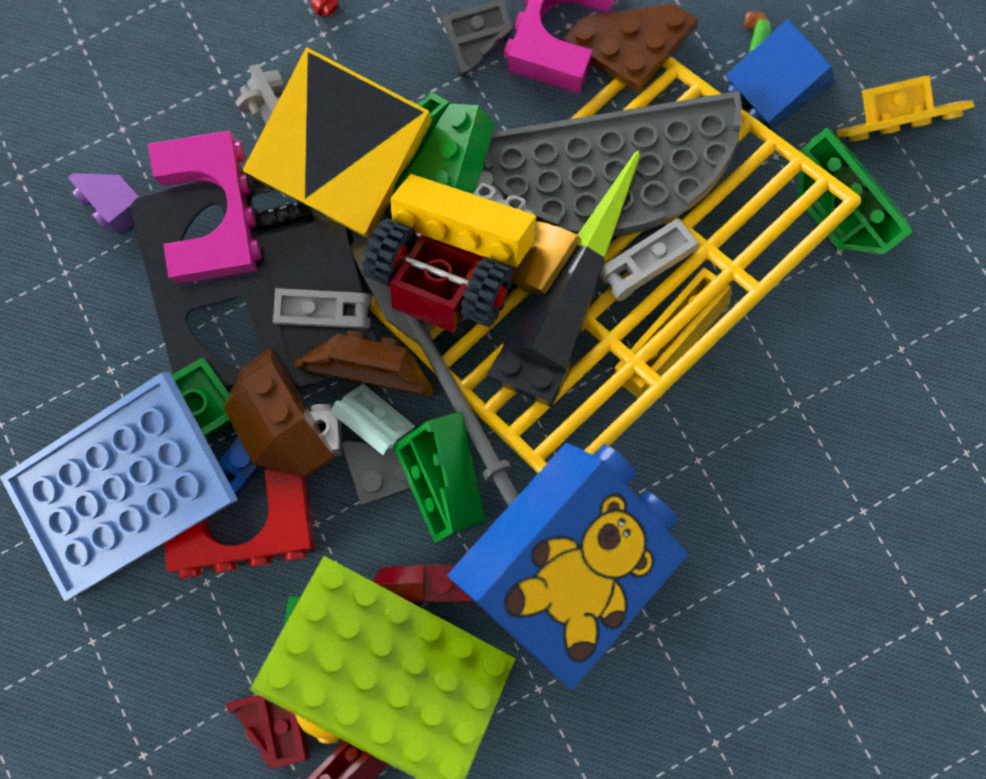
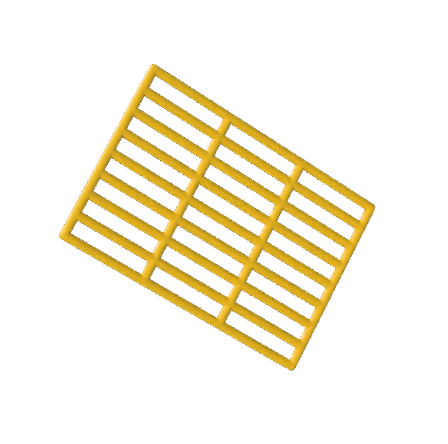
[368,57,861,474]

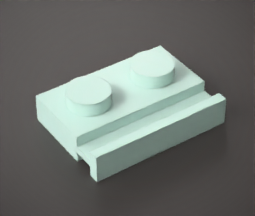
[330,384,415,455]

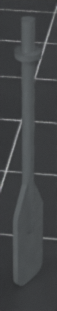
[350,235,519,507]

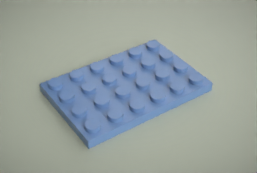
[0,372,238,601]

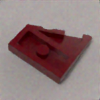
[225,695,311,769]

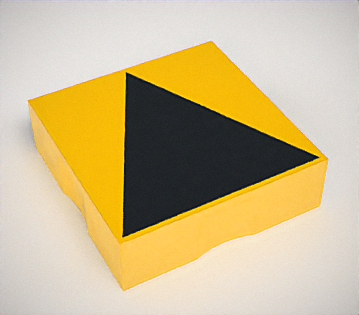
[242,47,432,239]

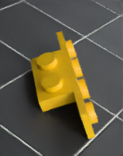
[837,75,974,142]

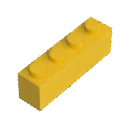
[390,174,536,268]
[615,268,732,398]

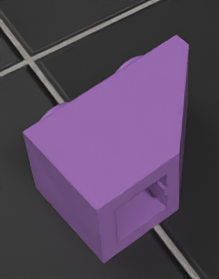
[68,173,139,235]

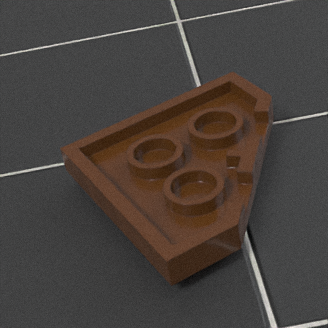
[563,4,698,92]

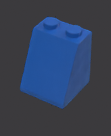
[725,18,835,129]

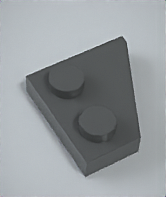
[443,0,513,78]
[341,441,411,507]

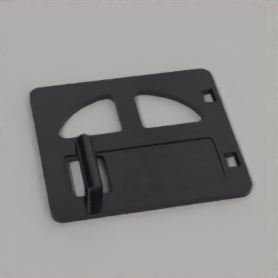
[131,169,376,389]

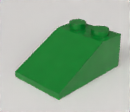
[171,357,231,441]

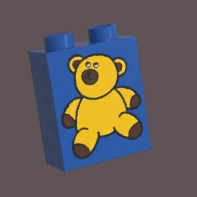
[447,442,688,690]

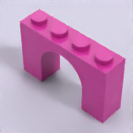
[504,0,615,94]
[148,131,261,284]

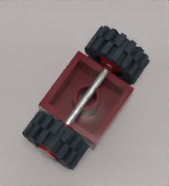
[362,218,514,333]

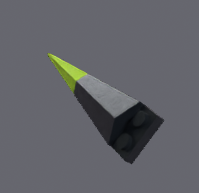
[487,150,640,408]

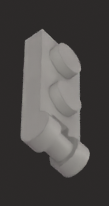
[599,218,699,301]
[273,288,372,330]

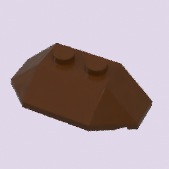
[295,330,434,398]
[223,347,336,477]

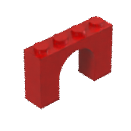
[164,469,316,579]

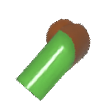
[744,11,771,52]

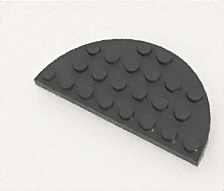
[484,91,741,236]

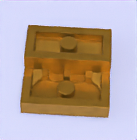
[500,221,581,295]

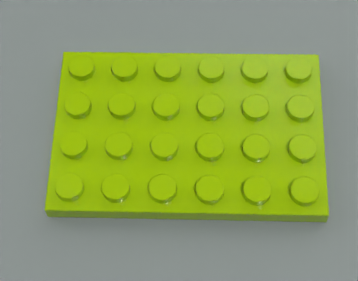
[250,556,515,779]

